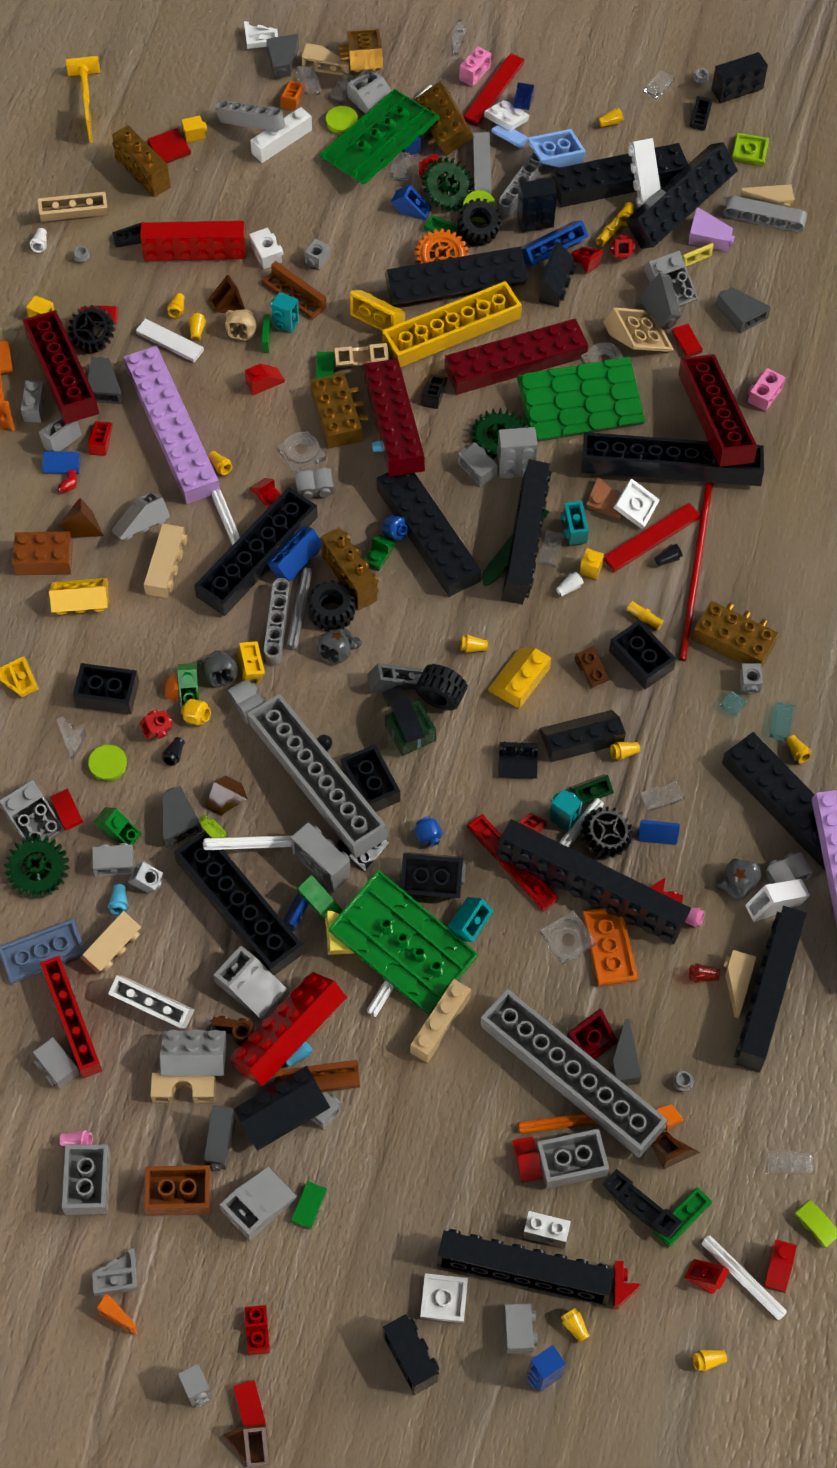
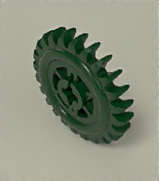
[422,157,474,212]
[471,408,529,458]
[4,834,70,899]

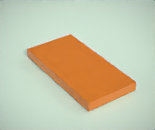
[582,908,638,987]

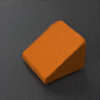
[164,673,179,700]
[656,1104,684,1131]

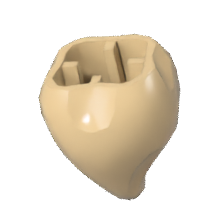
[225,309,256,341]

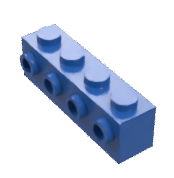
[521,221,589,266]

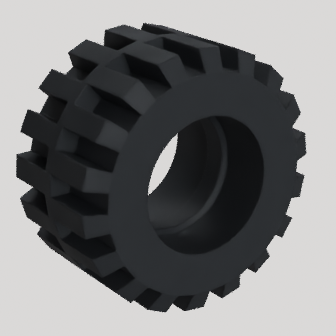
[457,198,501,246]
[308,580,355,631]
[415,664,468,711]

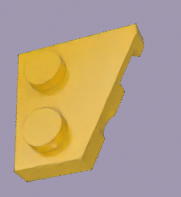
[0,656,39,697]

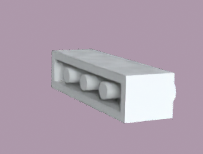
[250,107,312,163]
[628,138,661,208]
[108,975,195,1028]

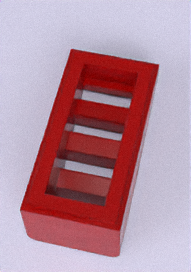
[88,421,113,456]

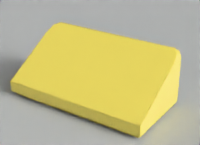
[682,243,714,266]

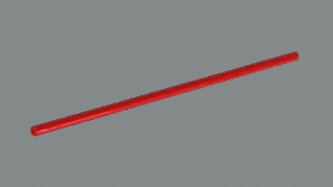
[679,482,713,662]

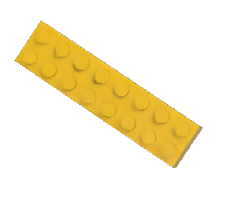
[382,281,522,367]

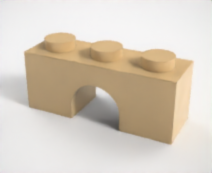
[334,343,389,368]
[151,1070,216,1103]

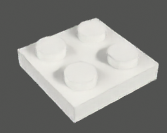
[484,100,529,131]
[613,479,660,529]
[420,1273,468,1324]

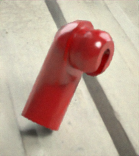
[58,470,77,493]

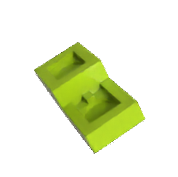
[794,1199,837,1248]

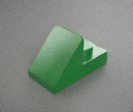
[364,535,396,571]

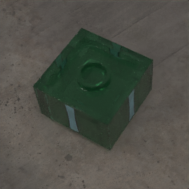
[385,700,436,756]

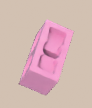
[459,46,491,87]
[747,368,786,412]

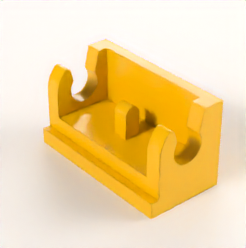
[236,641,265,683]

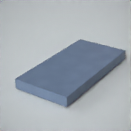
[0,918,86,984]

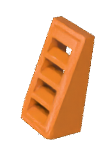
[280,81,305,111]
[97,1294,138,1335]

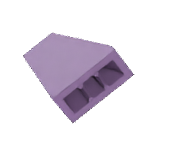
[688,208,735,252]

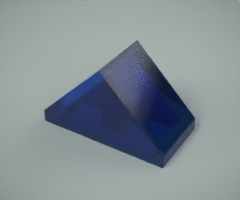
[513,82,535,110]

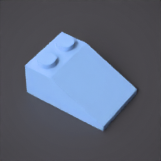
[527,129,586,168]

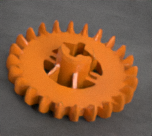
[414,228,470,264]

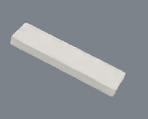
[136,319,204,363]

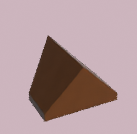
[207,275,245,313]
[59,498,104,537]
[206,776,248,816]
[651,1131,700,1169]
[223,1424,269,1468]

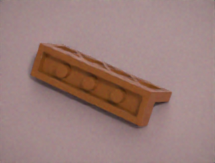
[262,261,327,320]
[275,1060,360,1092]

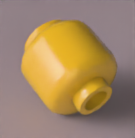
[181,699,211,725]

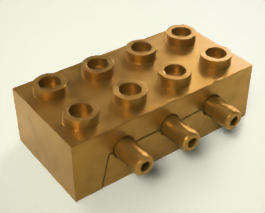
[339,29,383,72]
[414,81,474,155]
[112,125,171,197]
[310,373,369,449]
[321,527,379,610]
[692,601,779,668]

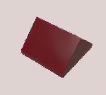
[567,1009,618,1059]

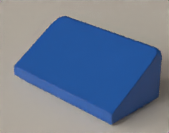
[43,451,81,474]
[638,820,680,845]
[283,893,309,932]

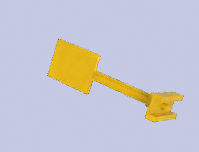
[66,56,100,143]

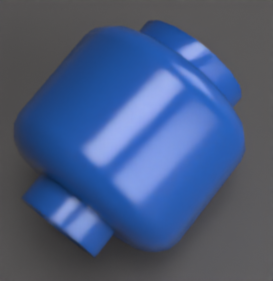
[382,515,408,540]
[414,816,443,847]

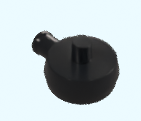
[317,734,332,752]

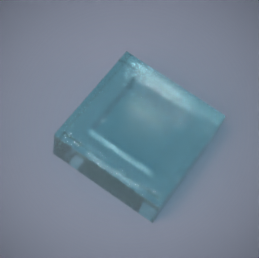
[720,691,747,717]

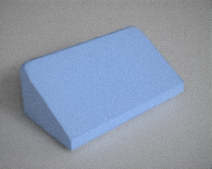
[491,125,528,149]

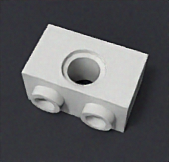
[249,228,283,269]
[523,1211,571,1249]

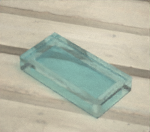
[769,702,795,741]

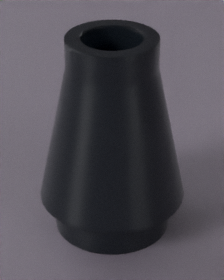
[654,544,683,567]
[162,737,185,766]

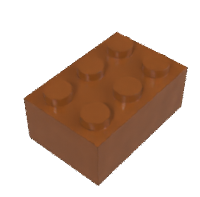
[13,531,73,575]
[144,1165,212,1216]

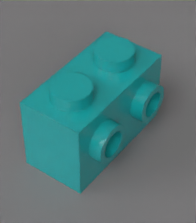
[270,292,299,333]
[560,501,589,545]
[549,789,582,832]
[447,897,494,942]

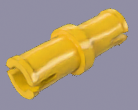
[596,217,622,246]
[626,601,664,630]

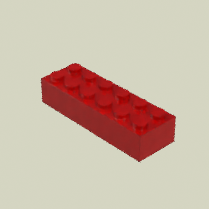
[141,221,246,261]
[229,972,347,1086]

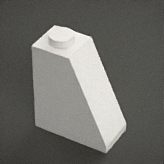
[745,879,810,922]

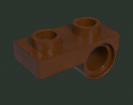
[575,646,610,689]
[211,1016,255,1046]

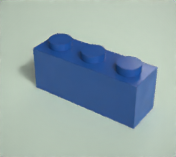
[267,527,321,582]
[527,1345,566,1392]

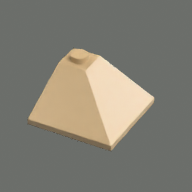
[603,308,674,352]

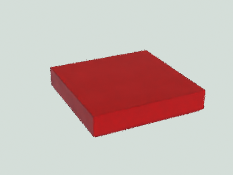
[147,128,191,163]

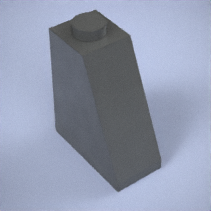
[266,34,299,79]
[638,273,681,329]
[716,287,770,333]
[88,357,123,404]
[163,786,202,848]
[204,1105,236,1171]

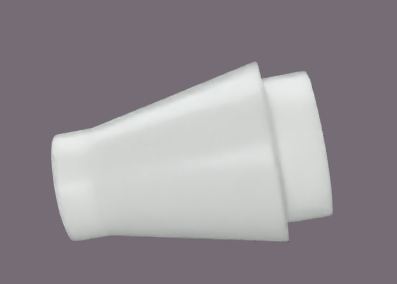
[30,228,47,253]
[555,572,584,597]

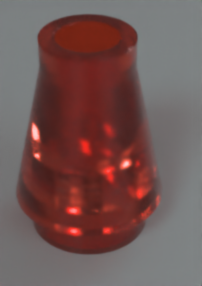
[689,963,720,983]

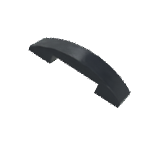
[382,686,425,743]
[603,1169,683,1239]

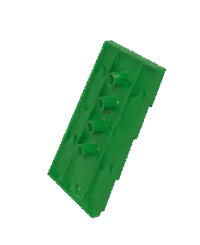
[318,89,440,185]
[517,357,646,442]
[328,869,478,1016]

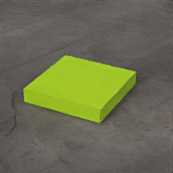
[732,133,769,167]

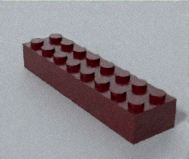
[23,310,99,424]
[444,318,588,395]
[678,354,757,467]
[364,359,425,477]

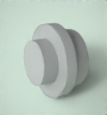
[693,68,710,84]
[73,246,90,262]
[673,1071,694,1092]

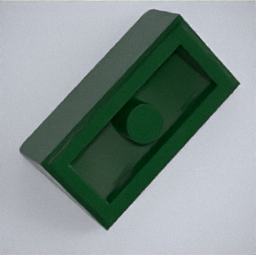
[569,774,614,805]

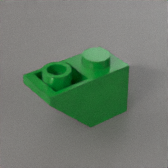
[177,663,199,707]
[93,807,142,845]

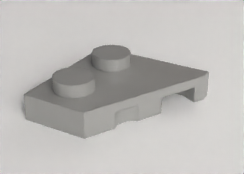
[92,1248,138,1297]

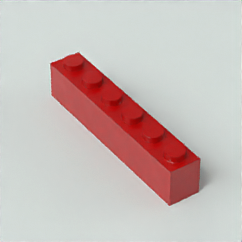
[40,956,102,1079]

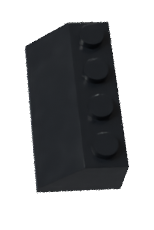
[539,710,626,762]
[234,1066,331,1151]

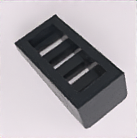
[689,96,713,130]
[112,222,142,248]
[421,374,448,409]

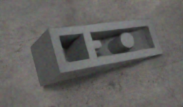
[367,663,424,692]
[609,1019,641,1086]

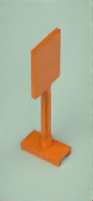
[0,340,15,433]

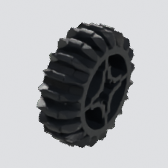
[68,305,115,352]
[580,806,633,859]

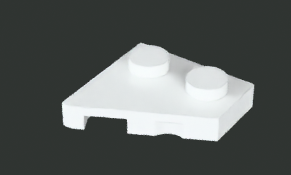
[244,21,278,49]

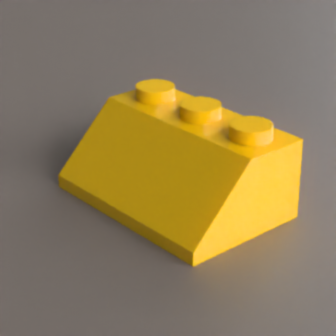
[350,290,405,331]
[49,578,109,615]
[488,648,551,709]

